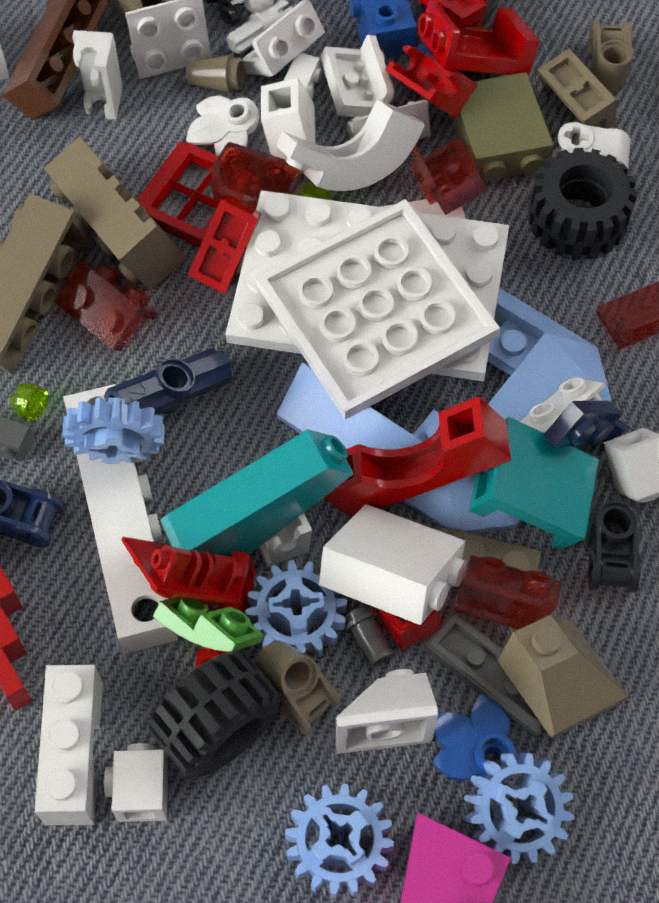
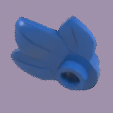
[432,694,518,781]

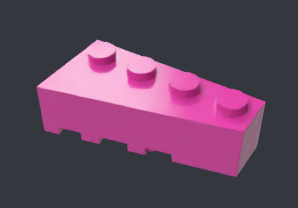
[400,813,511,903]

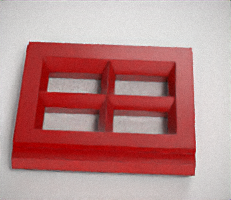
[136,141,262,247]

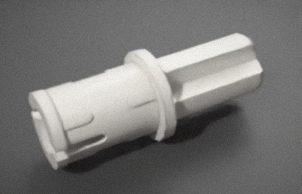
[226,0,292,54]

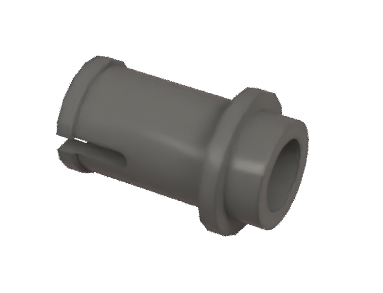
[344,605,396,668]

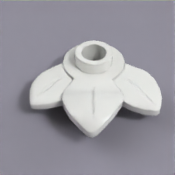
[186,96,259,161]

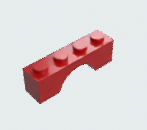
[324,396,511,518]

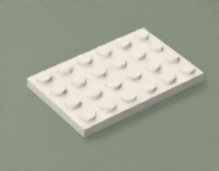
[225,190,509,382]

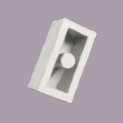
[284,53,322,99]

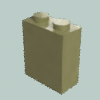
[449,72,553,184]

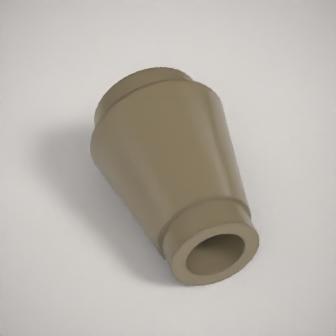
[186,54,245,94]

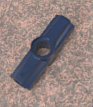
[104,348,233,414]

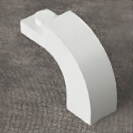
[276,99,426,191]

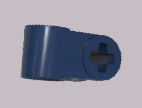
[0,479,65,548]

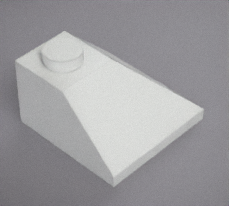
[336,669,438,754]

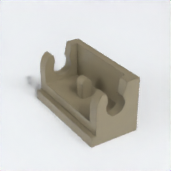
[537,48,616,129]

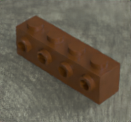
[2,0,109,120]

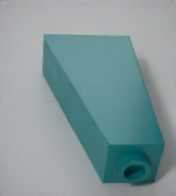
[161,429,354,557]

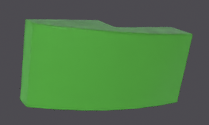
[153,596,264,652]

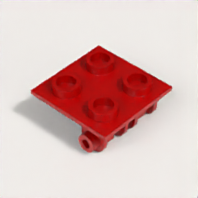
[121,536,243,605]

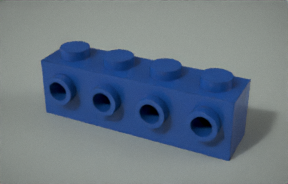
[348,0,416,58]

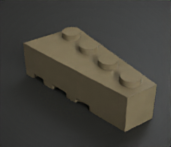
[44,136,187,290]
[0,193,95,374]

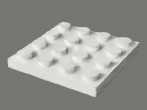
[255,199,500,420]

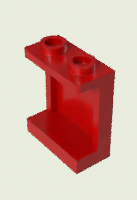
[418,1,540,77]

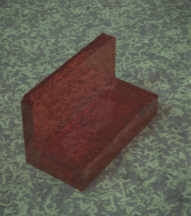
[596,281,659,350]

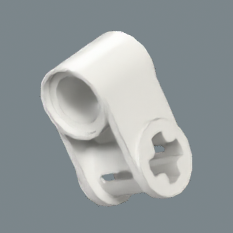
[552,122,631,174]

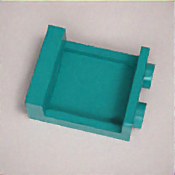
[468,417,599,550]

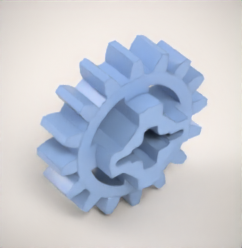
[62,398,164,464]
[246,560,347,657]
[464,752,574,864]
[285,784,394,898]

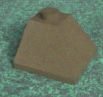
[497,615,629,739]

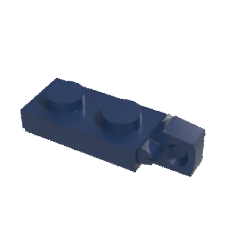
[543,401,630,447]

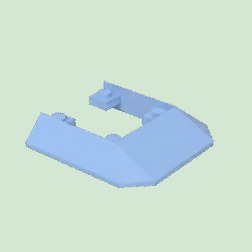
[276,288,611,534]

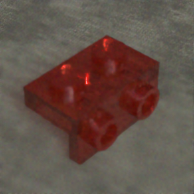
[408,137,488,215]
[211,142,300,210]
[54,261,158,351]
[454,555,561,630]

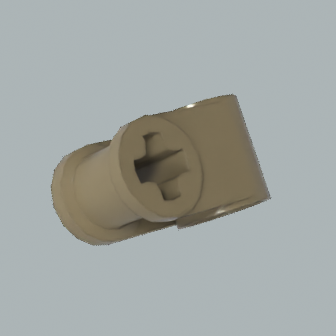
[589,20,633,93]
[257,641,341,735]

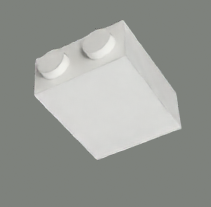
[319,504,467,625]

